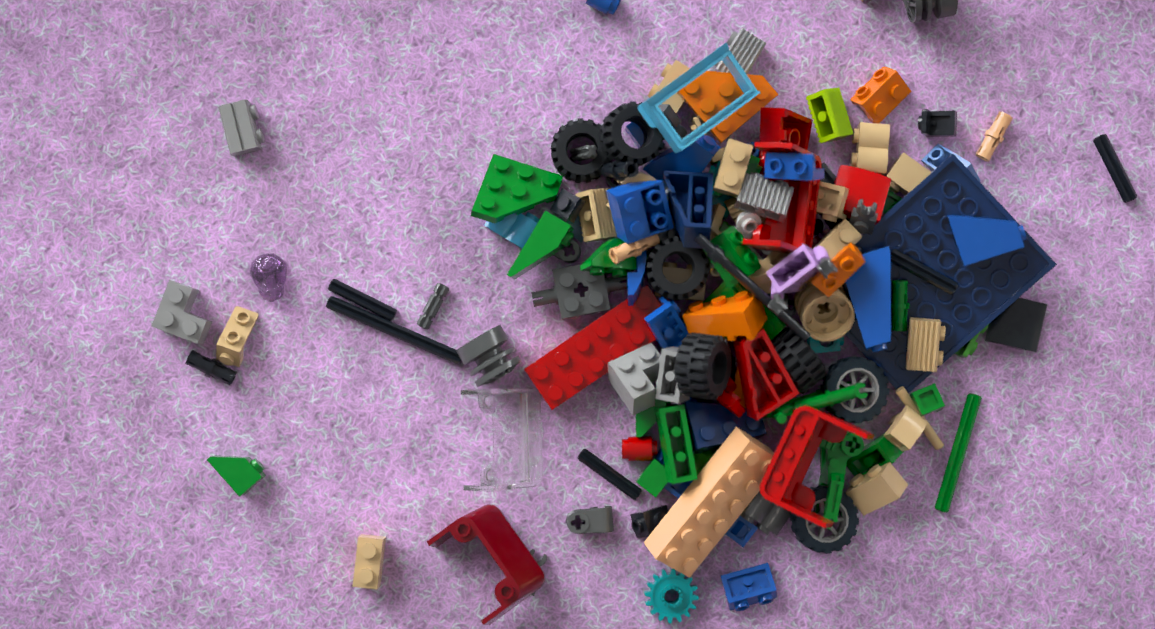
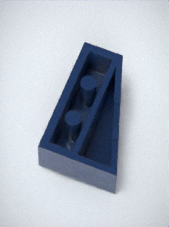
[663,171,713,248]
[681,401,767,454]

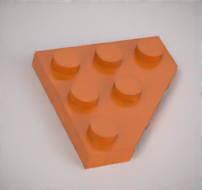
[678,71,779,143]

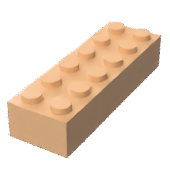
[644,427,774,578]

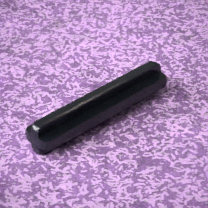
[1093,134,1137,203]
[890,249,958,295]
[328,279,397,321]
[577,449,642,500]

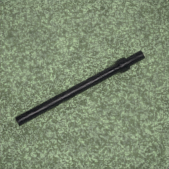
[694,233,810,341]

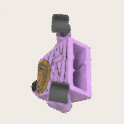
[766,244,838,316]

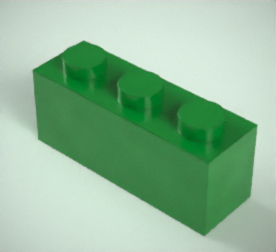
[654,404,698,484]

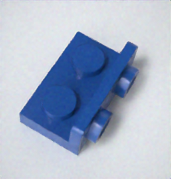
[765,152,824,181]
[644,296,689,349]
[721,563,777,611]

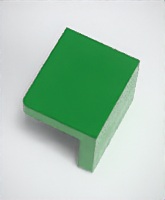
[910,383,945,416]
[636,458,668,498]

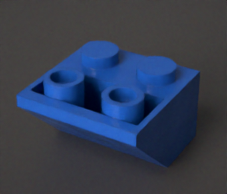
[606,180,674,244]

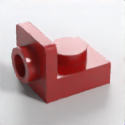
[715,378,745,418]

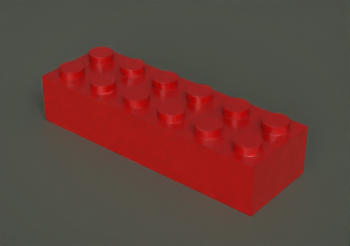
[524,285,661,410]

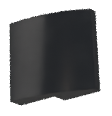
[985,298,1047,353]

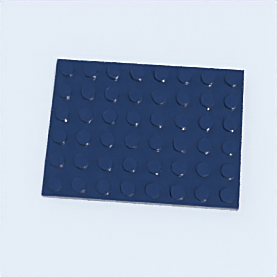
[842,153,1057,394]

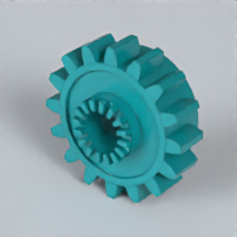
[644,568,699,623]

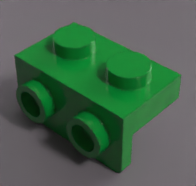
[702,226,761,289]

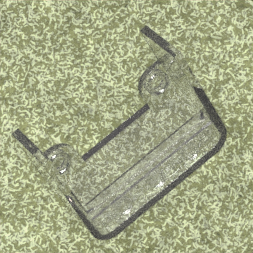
[461,388,543,491]

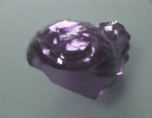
[250,253,287,302]

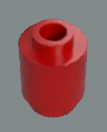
[622,436,657,461]

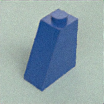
[643,135,720,181]
[947,215,1027,266]

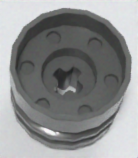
[903,0,958,23]
[456,325,522,387]

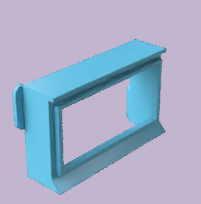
[638,42,761,154]

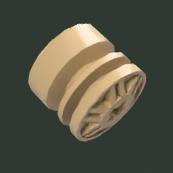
[794,283,855,342]

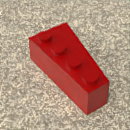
[759,107,813,181]

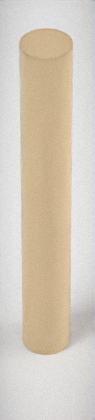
[895,386,944,450]

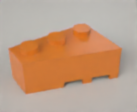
[682,291,768,341]

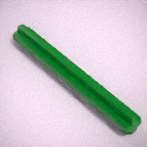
[935,393,982,513]

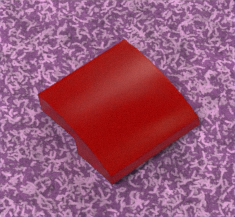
[834,165,892,225]

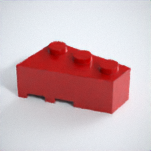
[733,328,799,420]

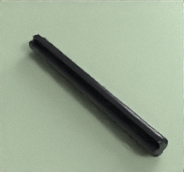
[326,296,462,364]

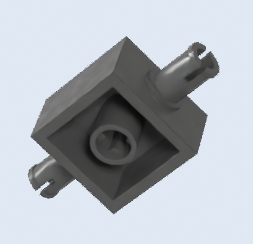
[531,264,627,320]

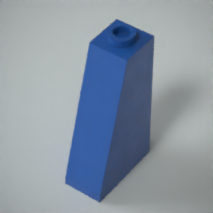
[846,246,891,353]

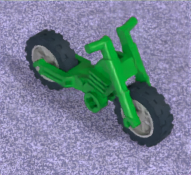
[762,356,890,554]

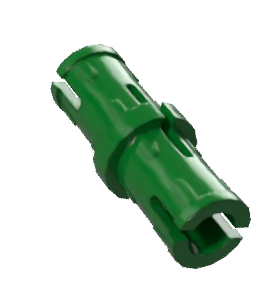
[891,280,910,331]

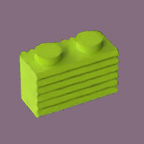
[806,87,853,143]

